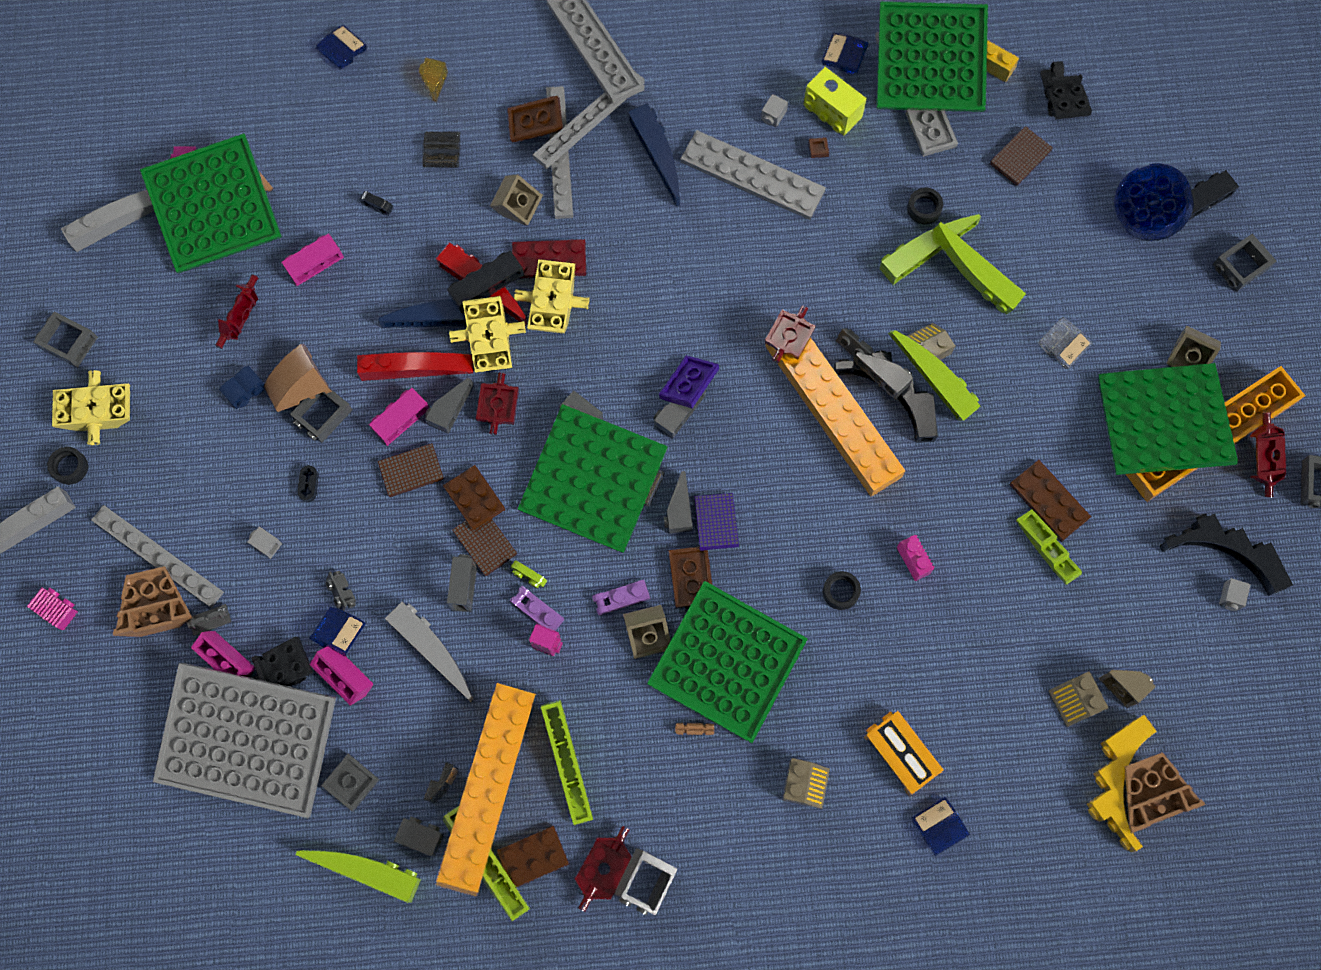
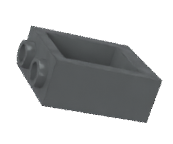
[1212,233,1277,292]
[34,311,98,368]
[290,389,353,443]
[1301,455,1321,508]
[447,554,477,613]
[614,848,677,915]

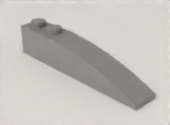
[61,190,154,252]
[0,486,76,554]
[385,602,474,702]

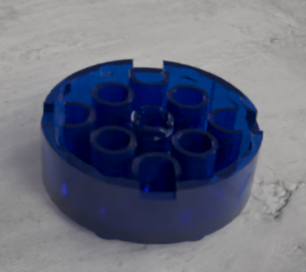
[1114,163,1194,241]

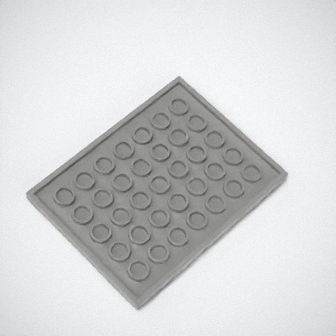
[153,663,336,818]

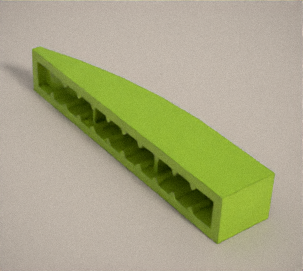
[879,214,981,285]
[933,222,1026,315]
[888,330,981,421]
[541,699,593,825]
[443,805,530,922]
[295,851,421,903]

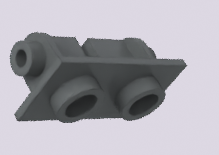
[835,328,874,357]
[325,571,356,613]
[187,604,232,636]

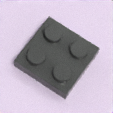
[321,754,380,812]

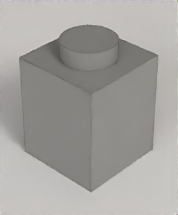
[761,94,788,127]
[248,526,282,559]
[1219,578,1251,611]

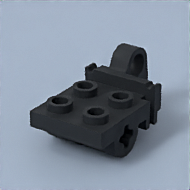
[1040,61,1092,120]
[251,636,314,686]

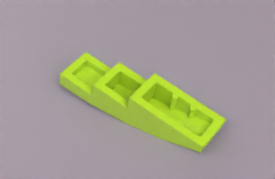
[1016,509,1082,585]

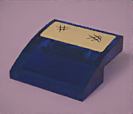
[316,25,367,69]
[821,33,869,73]
[309,606,366,657]
[911,797,970,856]

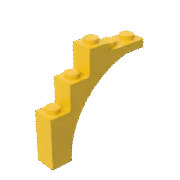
[1086,715,1157,852]

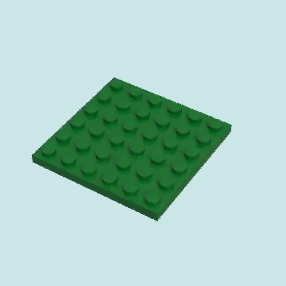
[877,1,988,112]
[140,133,282,274]
[1098,363,1238,475]
[518,404,668,553]
[647,581,808,744]

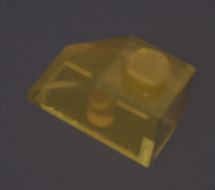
[419,57,448,102]

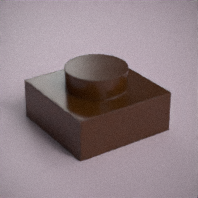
[808,137,829,158]

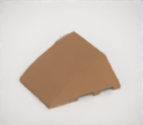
[264,344,332,412]
[113,566,192,637]
[1125,753,1206,833]

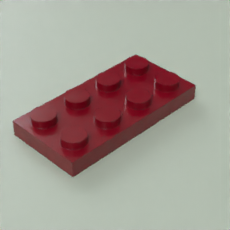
[512,239,587,279]

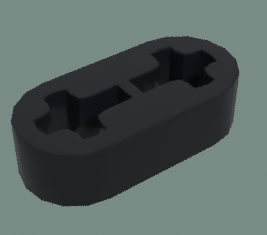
[359,191,394,216]
[297,465,319,503]

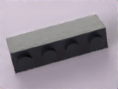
[1162,170,1239,229]
[447,250,524,313]

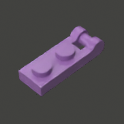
[592,580,650,615]
[509,586,564,631]

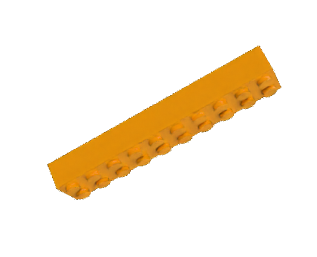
[765,337,905,497]
[1125,366,1305,502]
[436,683,535,896]

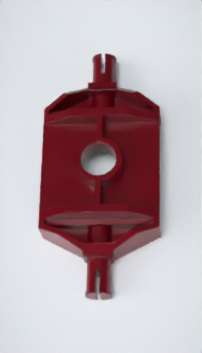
[215,274,259,349]
[1250,412,1286,497]
[575,826,632,912]

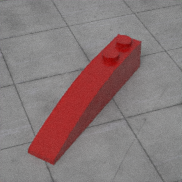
[436,242,527,326]
[357,352,473,381]

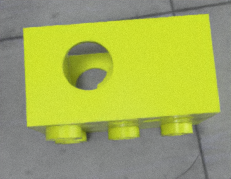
[803,67,867,136]

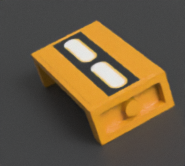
[864,711,943,796]

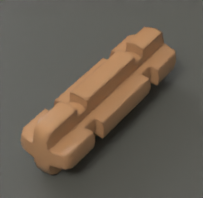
[675,723,714,735]

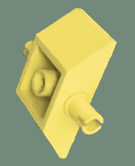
[514,260,590,334]
[449,296,526,373]
[52,370,130,445]

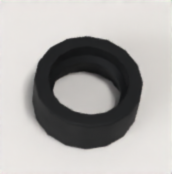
[907,187,944,225]
[47,447,88,485]
[823,571,861,610]

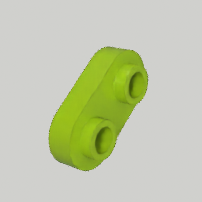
[511,560,547,589]

